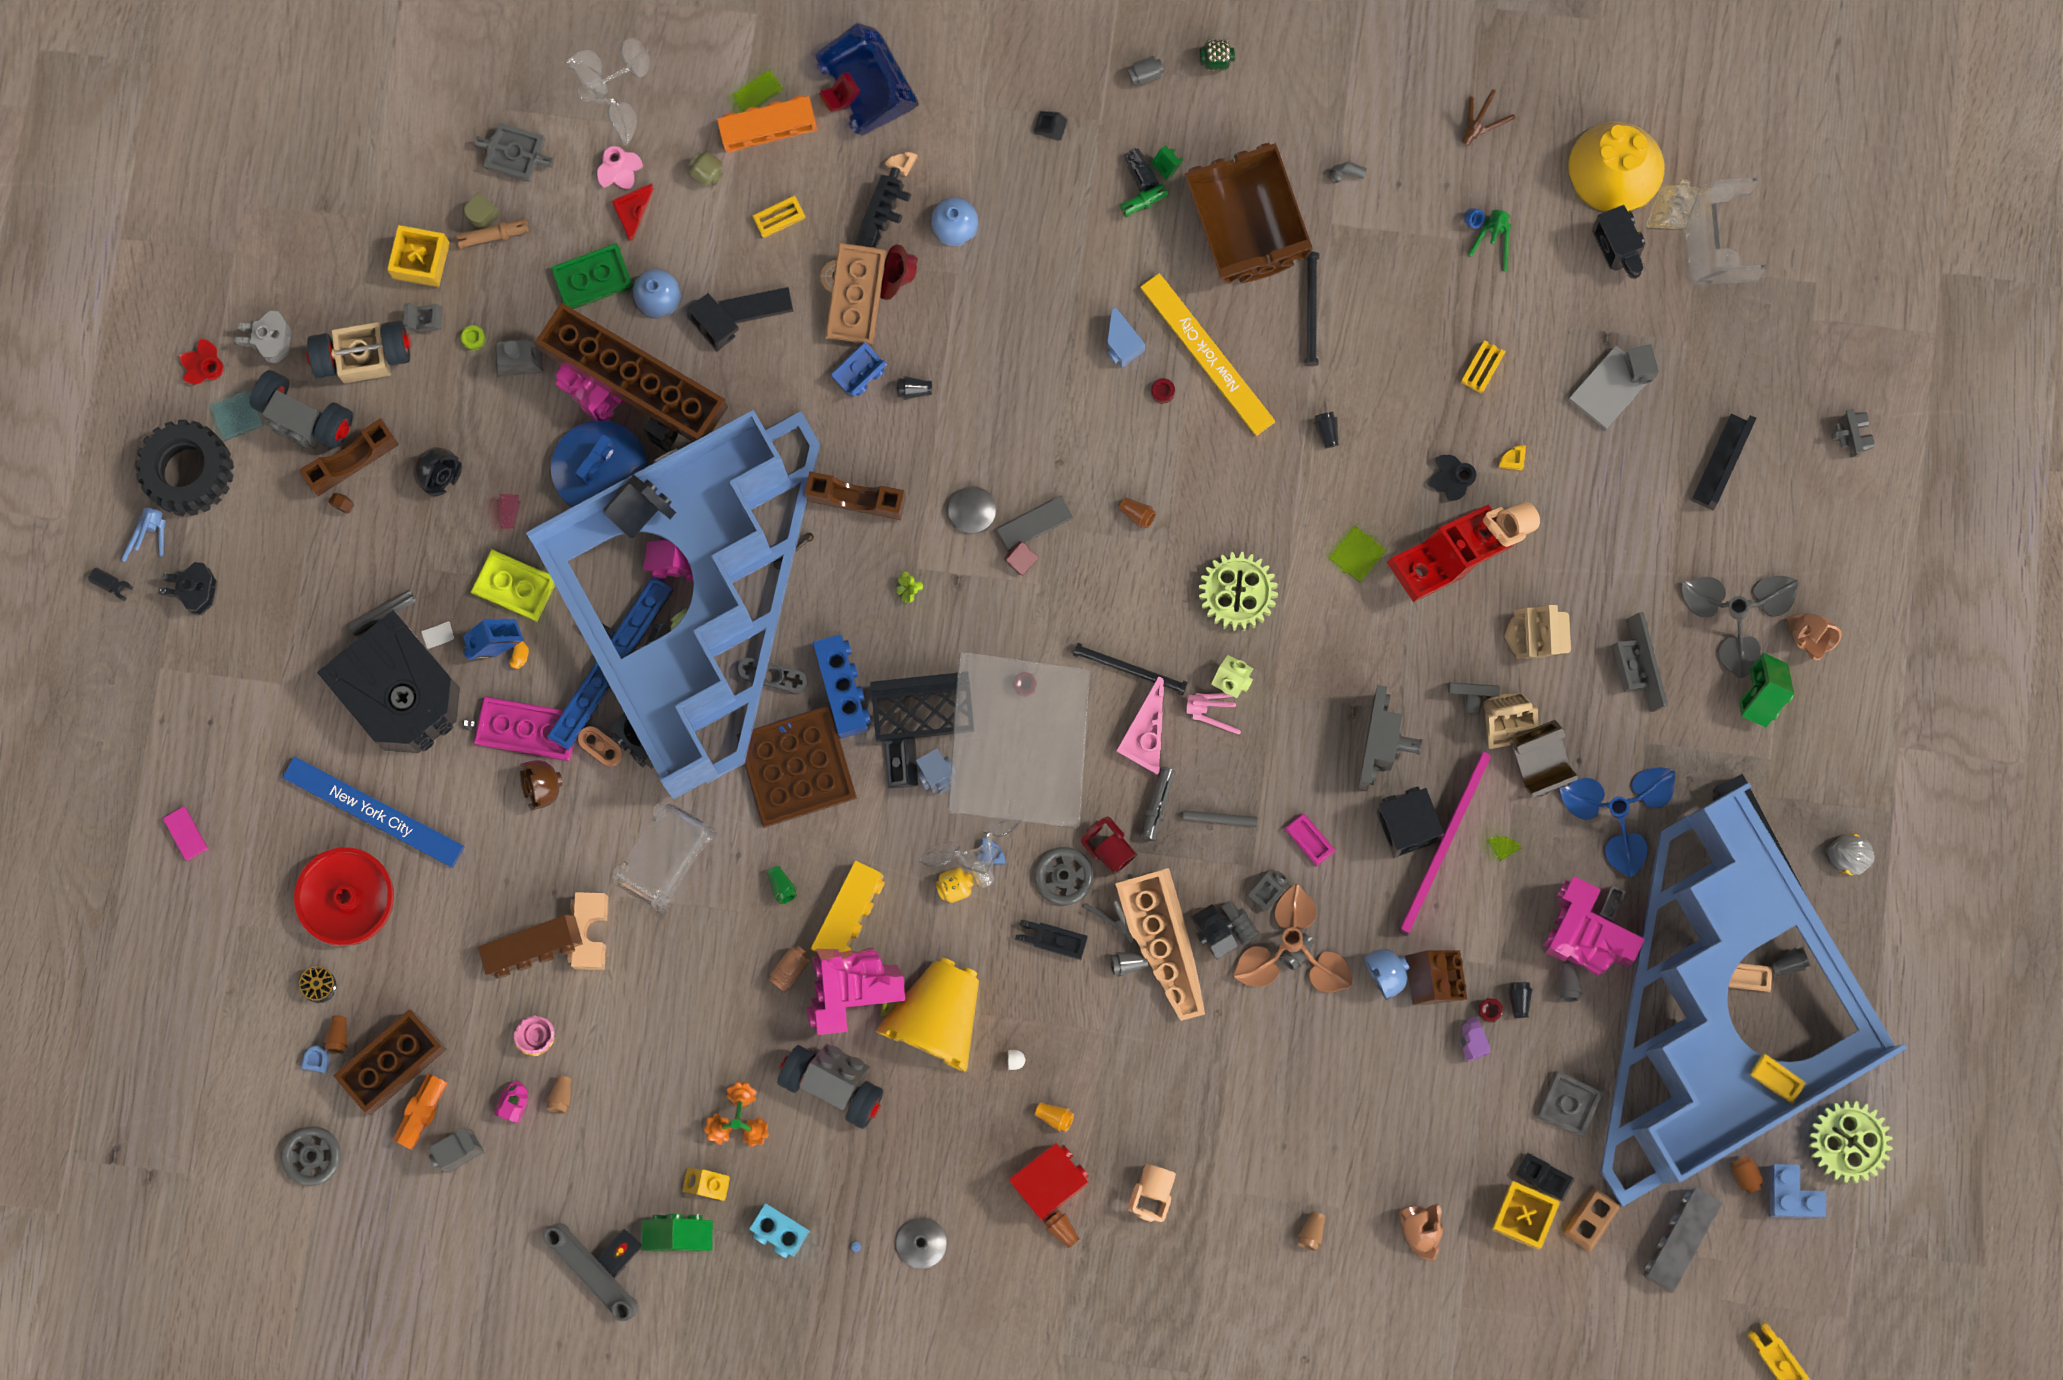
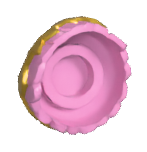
[514,1015,555,1056]

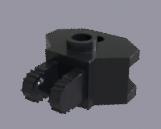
[158,562,217,615]
[1191,904,1238,960]

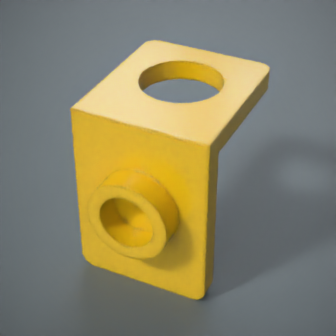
[682,1168,730,1201]

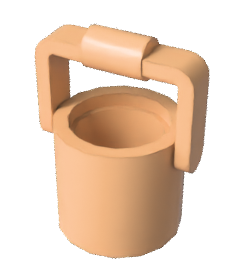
[1483,502,1540,547]
[1128,1164,1176,1222]

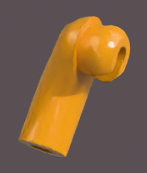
[509,641,529,669]

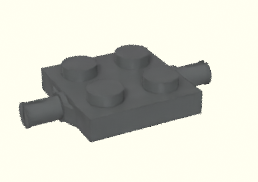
[475,123,554,182]

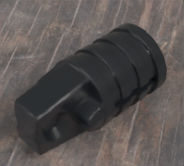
[1124,148,1159,192]

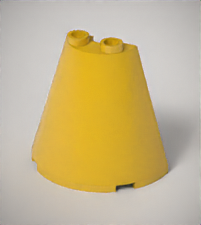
[875,957,979,1073]

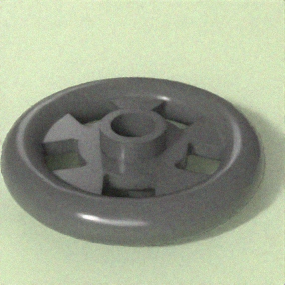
[1034,847,1094,906]
[281,1126,341,1186]

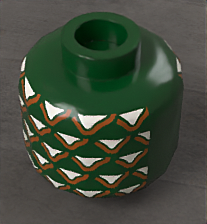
[1200,39,1235,71]

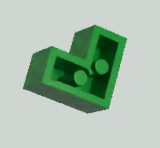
[1738,652,1794,728]
[641,1214,713,1252]

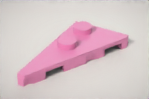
[1116,677,1164,775]

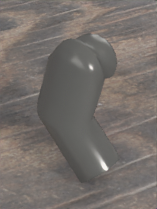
[1330,162,1366,183]

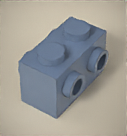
[916,748,956,794]

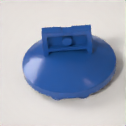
[551,420,648,507]

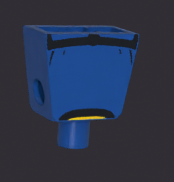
[463,619,524,660]

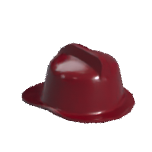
[880,244,918,300]

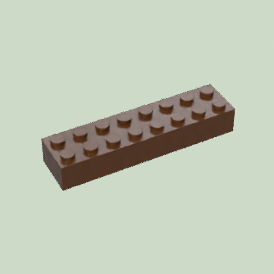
[535,302,728,442]

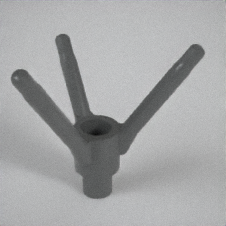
[1083,874,1136,942]

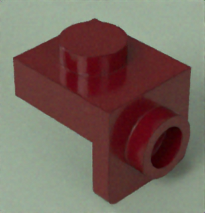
[819,73,861,112]

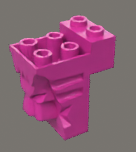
[555,364,625,422]
[1544,876,1645,976]
[807,947,905,1035]

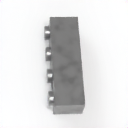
[1644,1187,1723,1293]

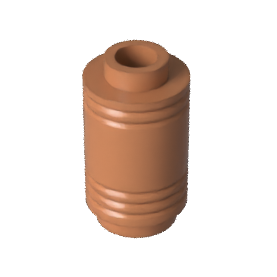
[769,946,810,992]

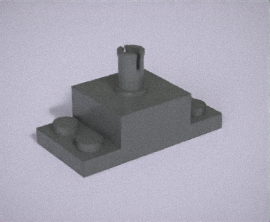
[1358,685,1423,791]

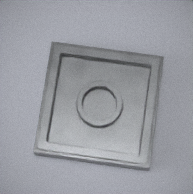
[1537,1071,1603,1138]

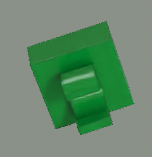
[1151,146,1184,180]

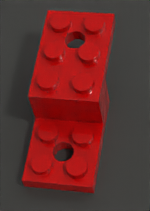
[1387,504,1515,603]

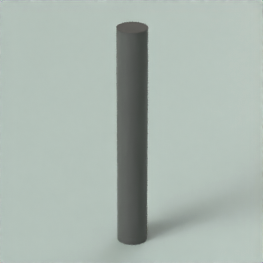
[1183,810,1258,827]

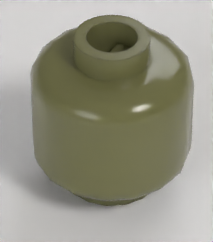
[688,151,724,186]

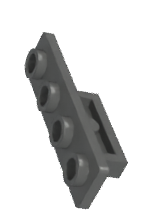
[1612,612,1668,712]

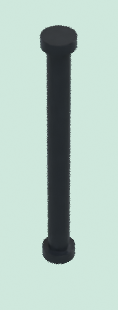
[1304,252,1319,366]
[1073,643,1188,696]

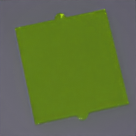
[1329,526,1387,583]

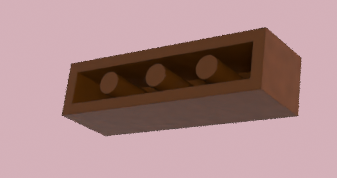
[478,915,583,979]

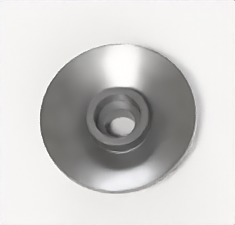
[896,1218,947,1269]

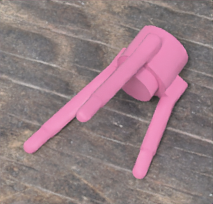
[1187,692,1241,734]

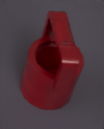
[1081,816,1137,875]

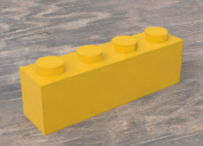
[811,860,885,953]

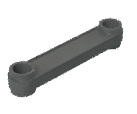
[544,1223,638,1321]

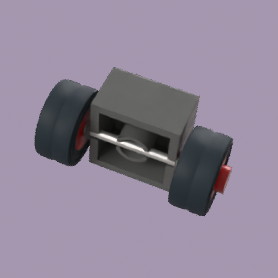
[250,370,353,449]
[777,1044,884,1129]

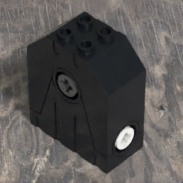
[317,610,460,753]

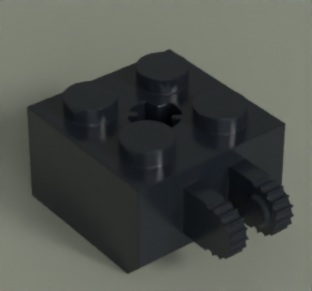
[1592,205,1645,279]

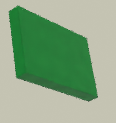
[550,243,633,309]

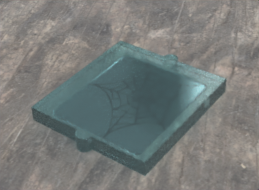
[210,390,264,441]

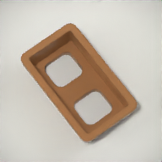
[1563,1188,1621,1252]

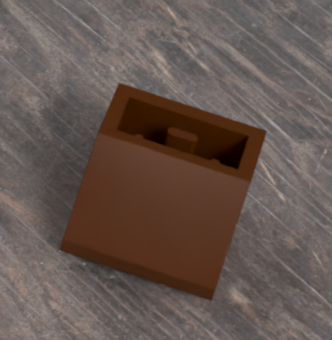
[1405,950,1467,1005]

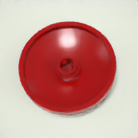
[294,847,394,946]

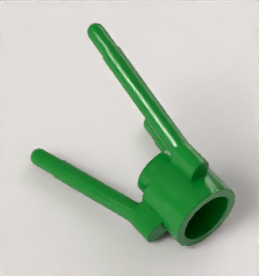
[1468,210,1511,272]

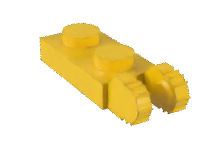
[1747,1321,1810,1380]

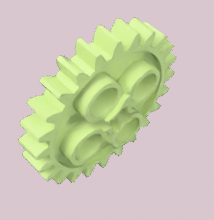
[1199,552,1278,631]
[1809,1101,1893,1184]

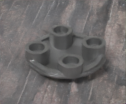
[948,487,996,533]

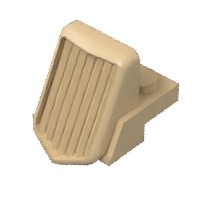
[1505,605,1571,659]
[1484,693,1539,749]

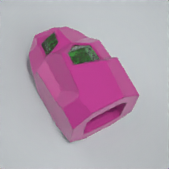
[494,1080,529,1124]

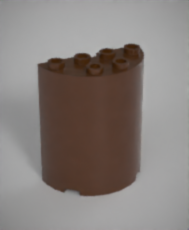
[1185,143,1313,284]

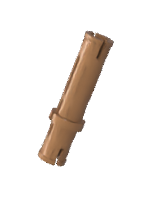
[456,218,530,249]

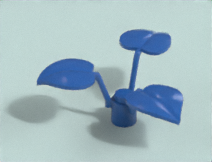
[1560,767,1676,877]

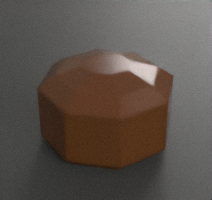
[328,493,354,514]

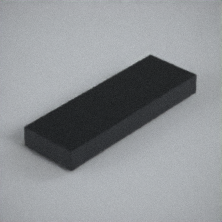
[718,287,794,324]

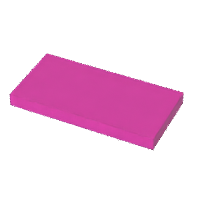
[474,696,574,762]

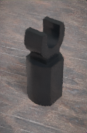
[88,567,133,601]

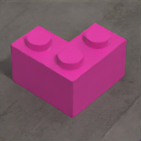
[643,539,694,583]

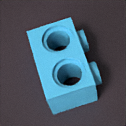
[750,1203,810,1258]

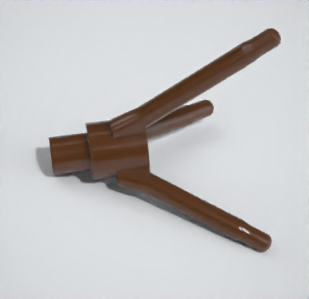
[1461,89,1515,146]

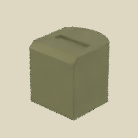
[464,192,499,230]

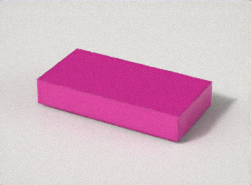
[163,806,209,861]
[1284,813,1336,867]

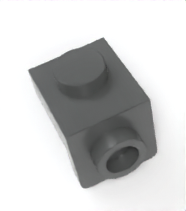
[403,303,442,333]

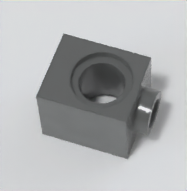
[1624,344,1659,384]

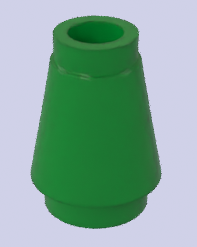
[767,866,797,904]

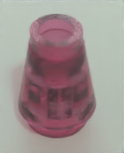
[497,494,521,529]

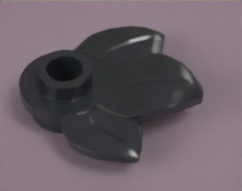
[1429,455,1477,501]

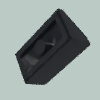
[885,738,918,789]

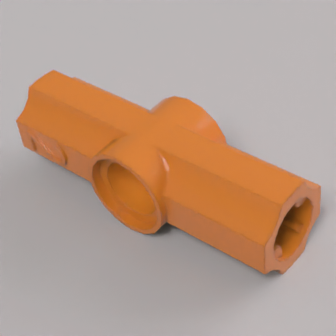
[393,1073,448,1150]

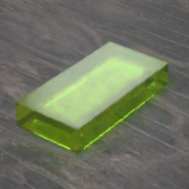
[731,69,784,112]

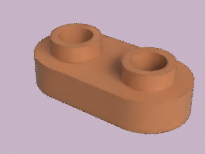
[578,726,623,767]

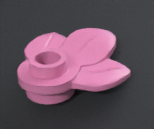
[597,146,643,189]

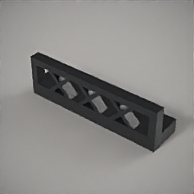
[1691,414,1757,511]

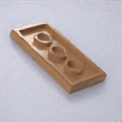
[825,243,886,345]

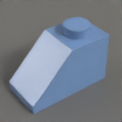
[1107,307,1145,368]

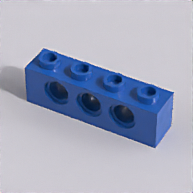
[813,634,871,739]

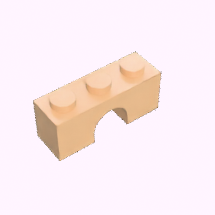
[568,892,608,970]

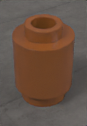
[1730,1155,1764,1194]

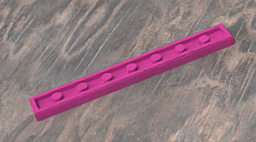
[1399,752,1492,936]

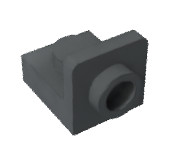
[1248,869,1291,912]

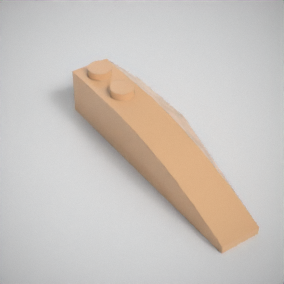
[1115,868,1205,1021]

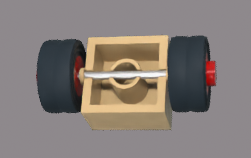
[306,320,411,384]

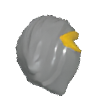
[1825,833,1875,875]

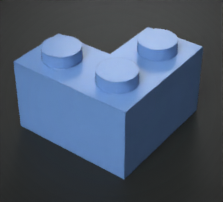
[1769,1164,1826,1219]

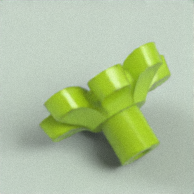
[896,571,923,603]

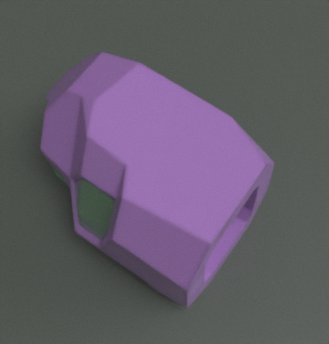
[1459,1017,1491,1062]

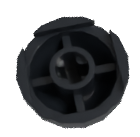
[413,447,462,497]

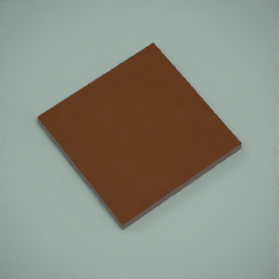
[736,705,857,828]

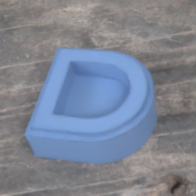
[301,1046,330,1073]

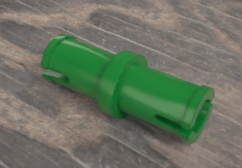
[1120,183,1169,218]

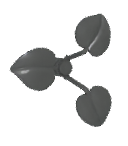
[1682,576,1798,678]

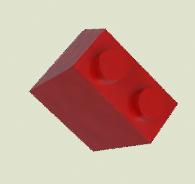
[1009,1143,1089,1222]

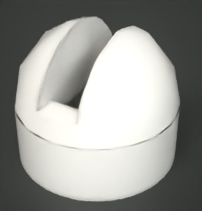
[1008,1050,1025,1070]

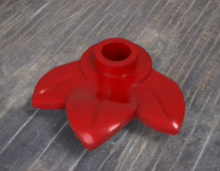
[179,339,224,385]

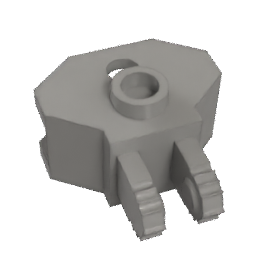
[234,310,292,364]

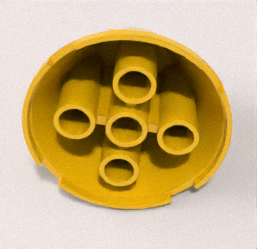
[1568,122,1664,212]

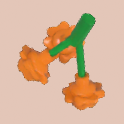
[703,1081,769,1147]

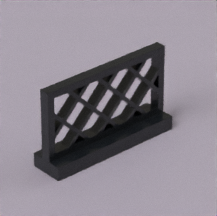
[870,671,974,742]

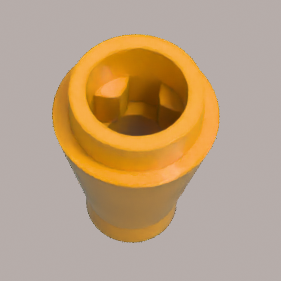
[1035,1102,1074,1132]

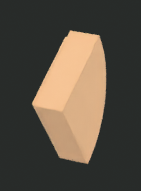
[885,152,917,177]

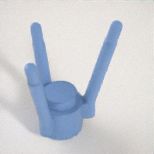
[121,508,166,562]

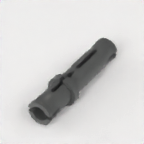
[1140,767,1176,841]

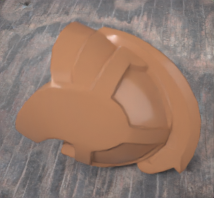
[1786,614,1842,660]
[1399,1204,1443,1261]

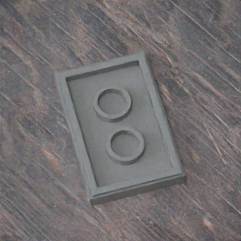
[1569,346,1647,431]

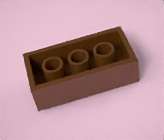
[333,1009,447,1115]

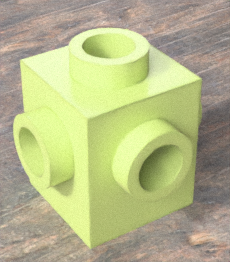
[1211,655,1253,698]

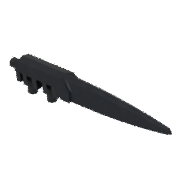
[854,166,911,248]

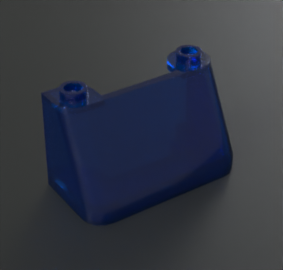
[814,23,919,135]

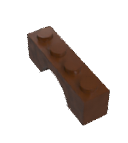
[299,418,399,497]
[804,471,906,520]

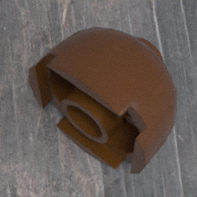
[520,760,563,810]

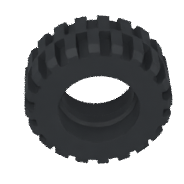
[135,420,234,516]

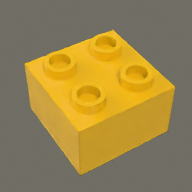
[387,225,450,287]
[1491,1181,1560,1250]

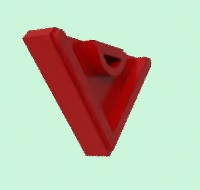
[612,183,654,241]

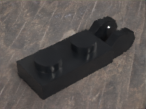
[1015,920,1088,961]

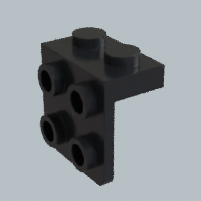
[603,475,676,538]

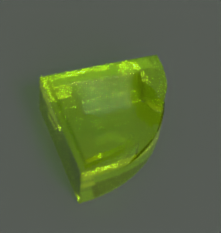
[1487,836,1522,862]

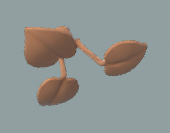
[1234,884,1352,993]

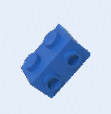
[829,342,888,396]

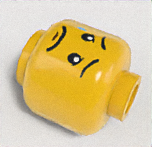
[936,867,974,903]

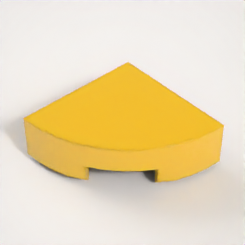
[1498,445,1526,471]

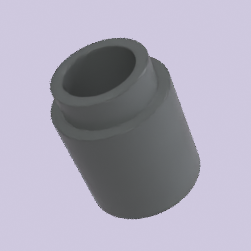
[1128,56,1164,86]

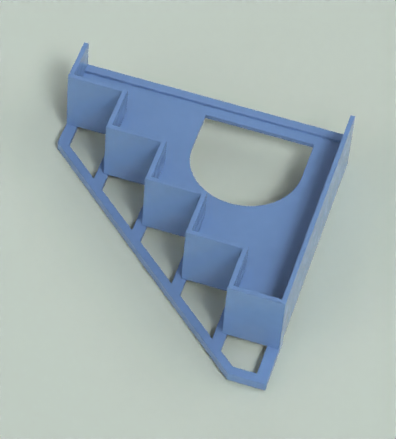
[526,410,820,800]
[1600,783,1907,1207]

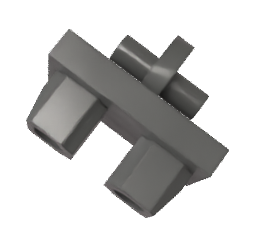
[1831,409,1875,458]

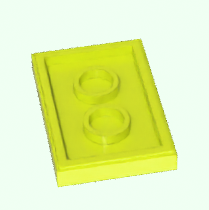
[471,549,555,622]

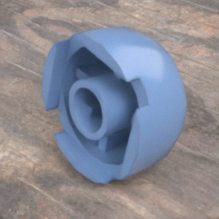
[931,197,978,246]
[633,269,681,318]
[1363,949,1409,1000]

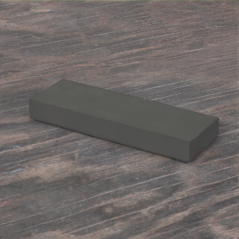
[997,496,1073,552]

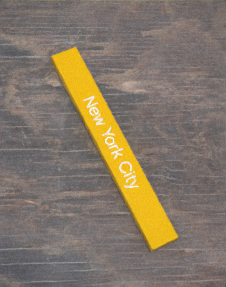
[1140,273,1275,437]

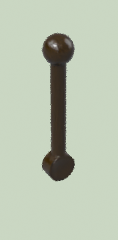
[773,532,814,570]

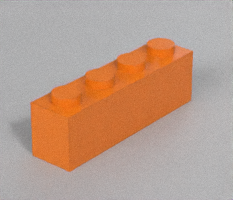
[717,95,818,153]

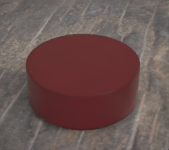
[1151,378,1175,404]

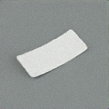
[421,621,454,649]

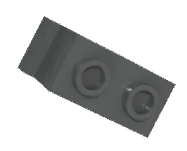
[429,1127,485,1173]

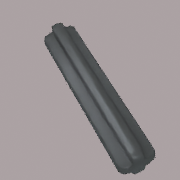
[348,590,416,636]

